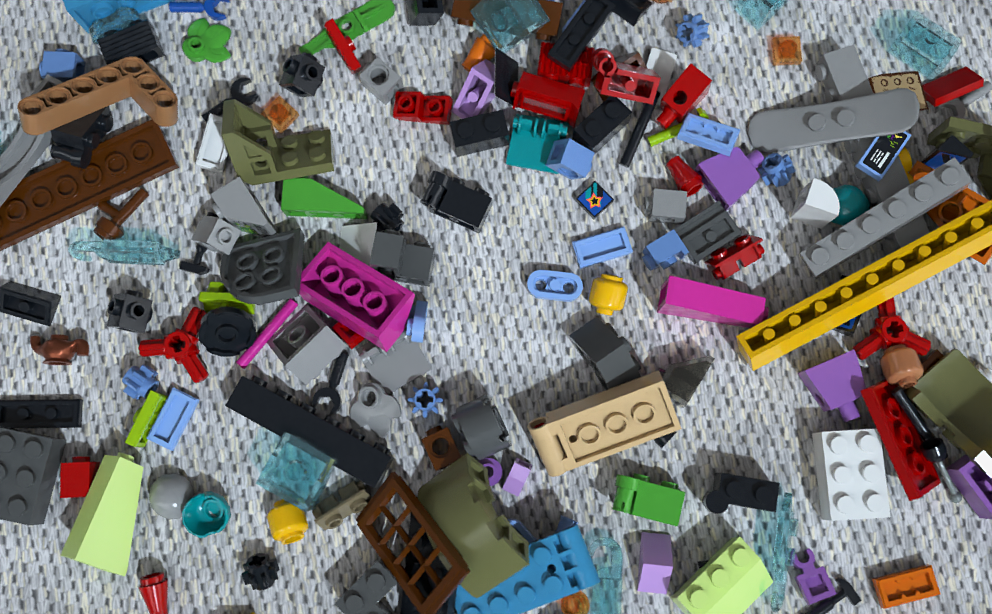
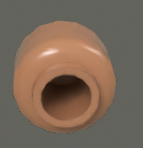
[880,344,924,389]

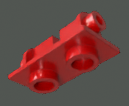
[705,234,765,280]

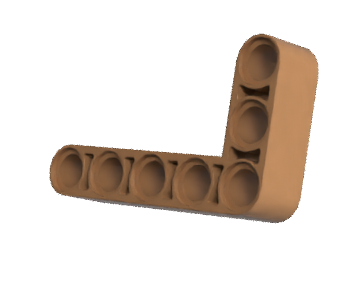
[17,56,178,135]

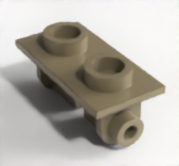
[312,480,372,531]

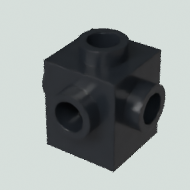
[279,53,325,97]
[107,290,153,333]

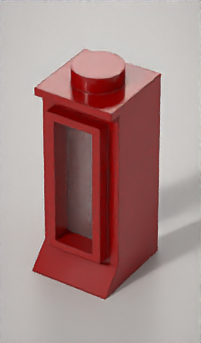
[510,71,585,129]

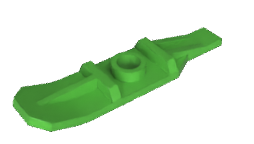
[298,0,396,55]

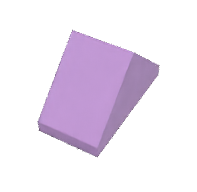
[637,532,673,594]

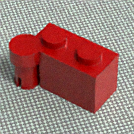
[591,48,661,105]

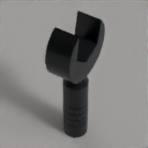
[201,78,258,123]
[313,352,349,416]

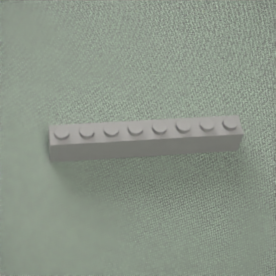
[815,45,930,255]

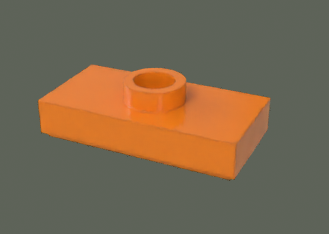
[872,564,940,609]

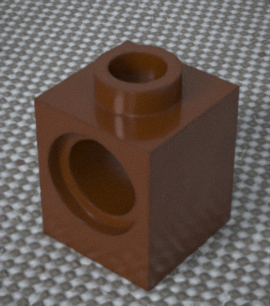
[421,425,462,471]

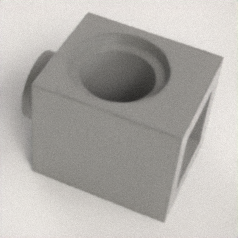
[359,57,404,105]
[644,189,687,225]
[191,215,241,255]

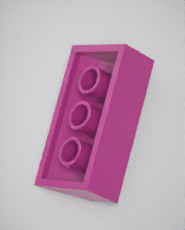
[300,242,415,352]

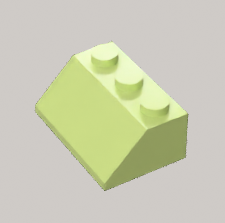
[670,536,773,614]

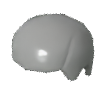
[149,473,195,520]

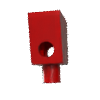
[654,63,712,130]

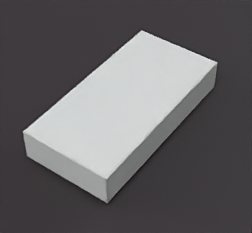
[646,47,677,106]
[194,113,228,174]

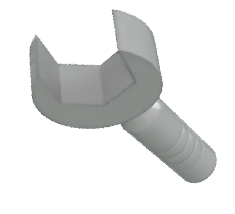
[935,81,992,118]

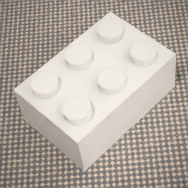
[812,429,891,521]

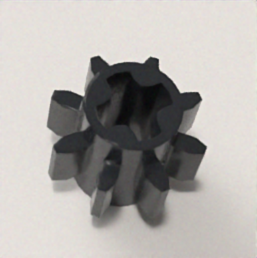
[370,203,404,232]
[241,553,280,590]

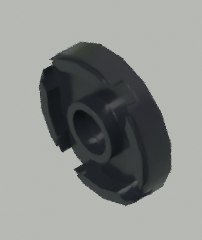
[198,307,256,357]

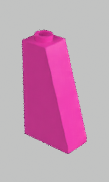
[657,276,769,328]

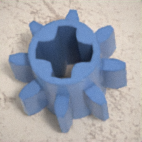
[676,13,710,48]
[758,153,796,187]
[122,364,159,400]
[408,382,444,418]

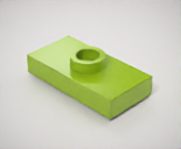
[125,390,168,448]

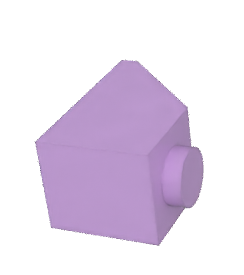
[451,59,495,119]

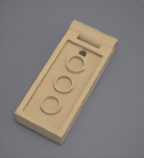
[527,370,682,477]

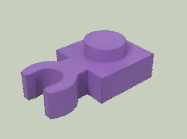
[791,548,837,606]

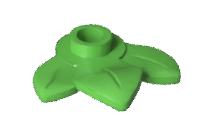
[182,18,231,63]

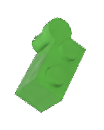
[611,473,685,527]

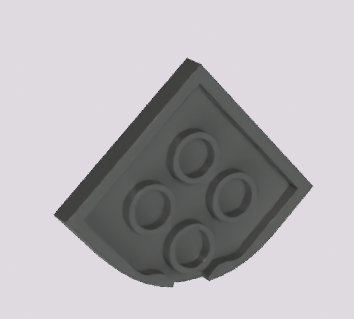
[220,228,305,305]

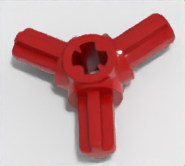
[852,297,931,360]
[138,307,209,383]

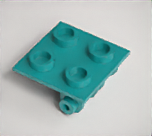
[506,113,569,175]

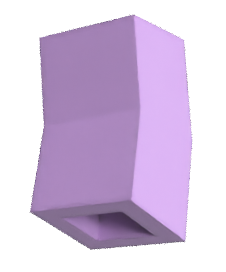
[502,458,533,497]

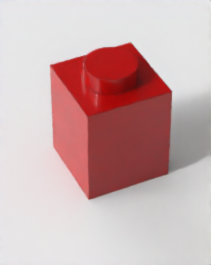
[60,456,100,498]

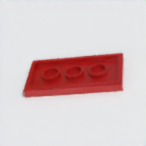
[860,379,941,501]

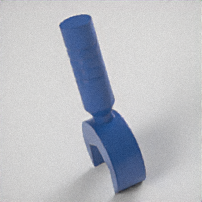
[169,0,231,21]

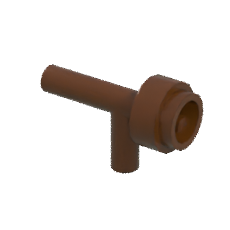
[93,188,149,245]

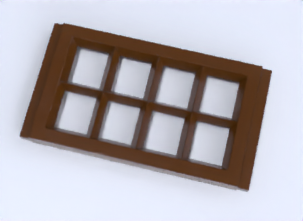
[356,472,471,614]

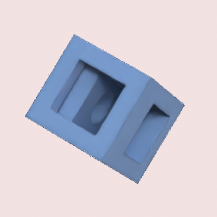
[642,229,689,271]

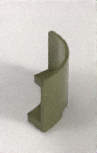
[904,349,992,479]
[418,453,529,598]

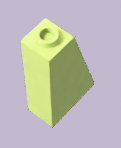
[60,452,144,576]

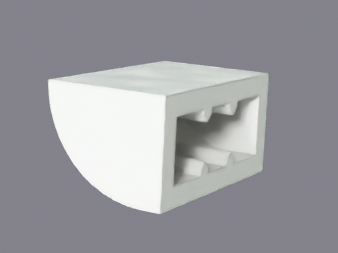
[790,178,840,229]

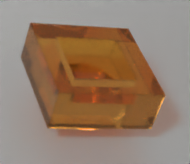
[771,36,802,66]
[260,96,300,134]

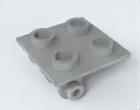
[357,324,432,395]

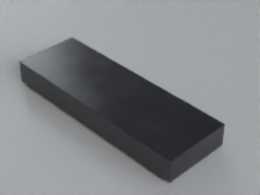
[547,0,616,72]
[0,399,83,429]

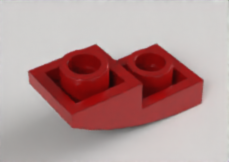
[393,92,453,125]

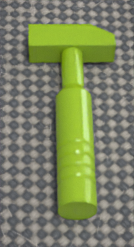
[647,107,709,147]

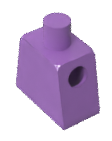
[695,147,764,211]
[798,350,866,422]

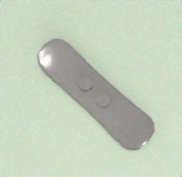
[748,88,920,153]

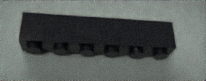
[225,375,394,488]

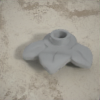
[350,383,401,438]

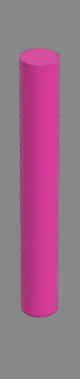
[236,298,298,369]

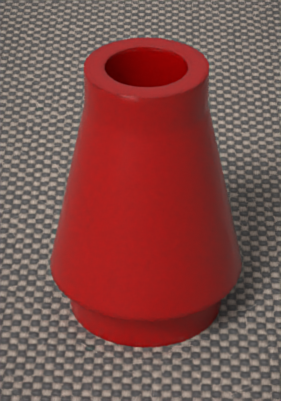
[666,156,704,197]
[138,572,168,614]

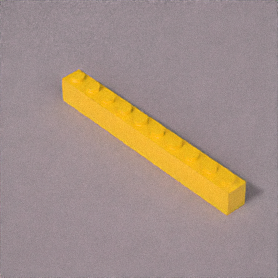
[736,200,992,371]

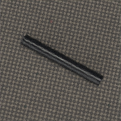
[619,91,661,168]
[891,386,948,460]

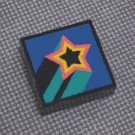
[575,181,614,220]

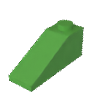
[281,176,367,219]

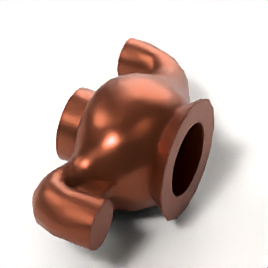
[30,334,89,365]

